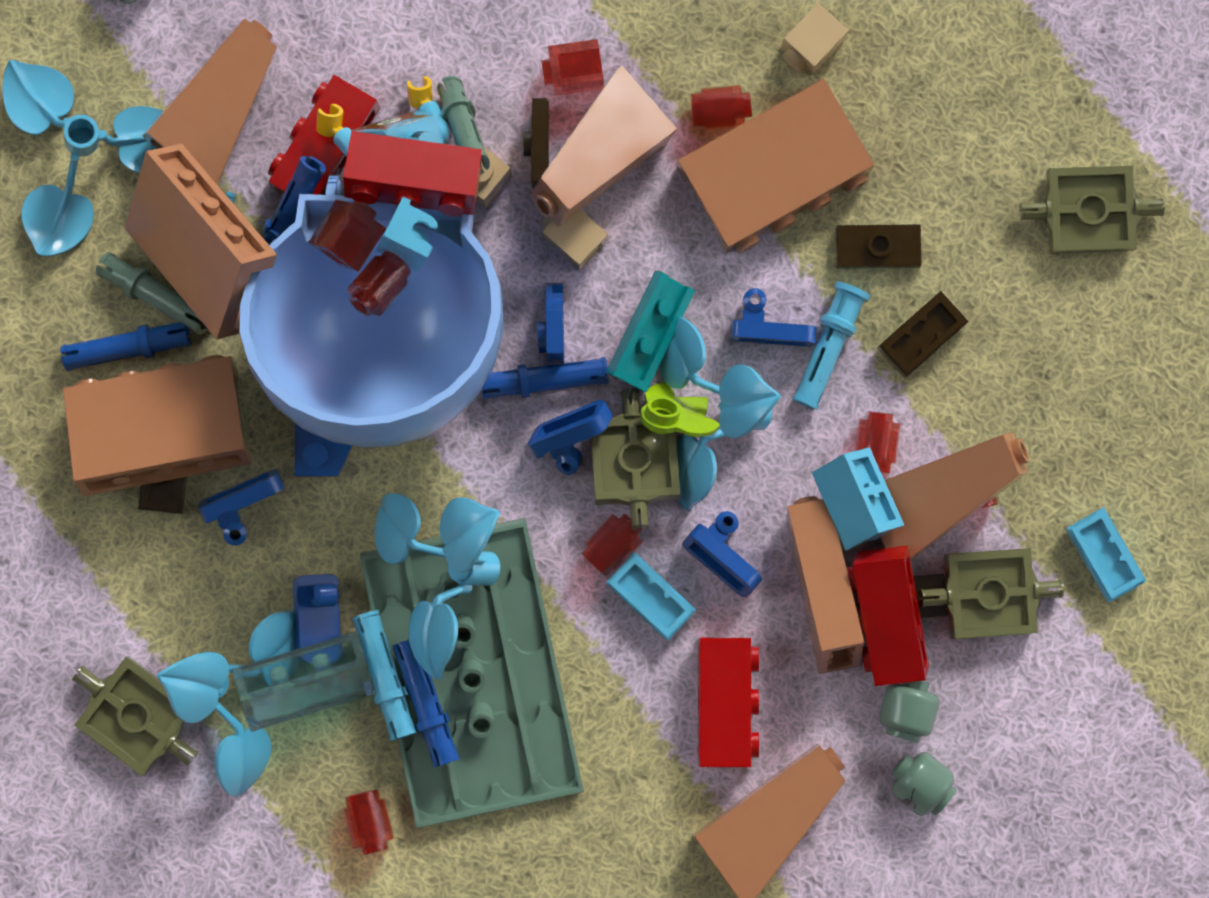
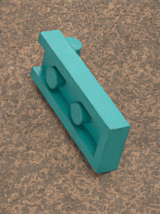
[606,270,695,392]

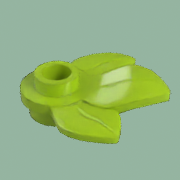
[640,382,720,437]

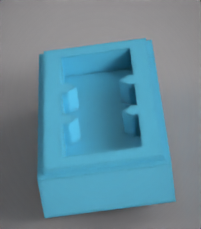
[1065,507,1146,602]
[606,552,696,641]

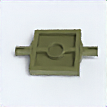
[1019,166,1165,254]
[591,389,681,530]
[919,548,1064,639]
[72,656,199,776]

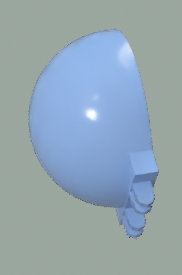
[240,175,504,448]

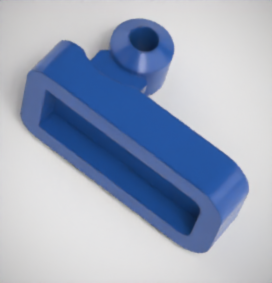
[730,288,817,347]
[528,400,613,475]
[198,469,284,546]
[682,511,762,597]
[293,574,341,660]

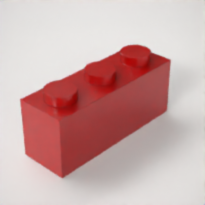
[268,75,380,195]
[343,131,482,217]
[847,545,929,686]
[698,637,759,767]

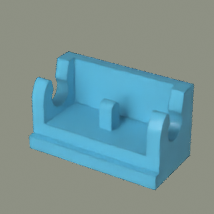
[376,197,438,272]
[811,447,904,550]

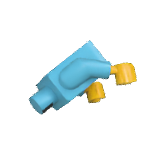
[317,76,450,157]

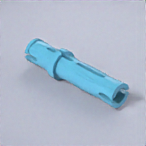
[352,610,417,741]

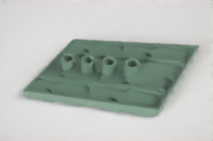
[360,518,584,828]

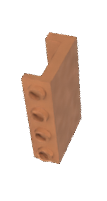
[676,78,874,254]
[124,143,277,340]
[63,355,252,496]

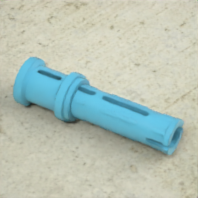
[792,281,871,410]

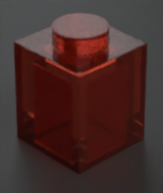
[541,39,604,96]
[308,199,386,272]

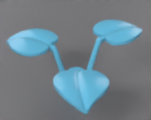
[2,60,163,257]
[659,317,781,510]
[375,493,501,679]
[157,609,299,797]

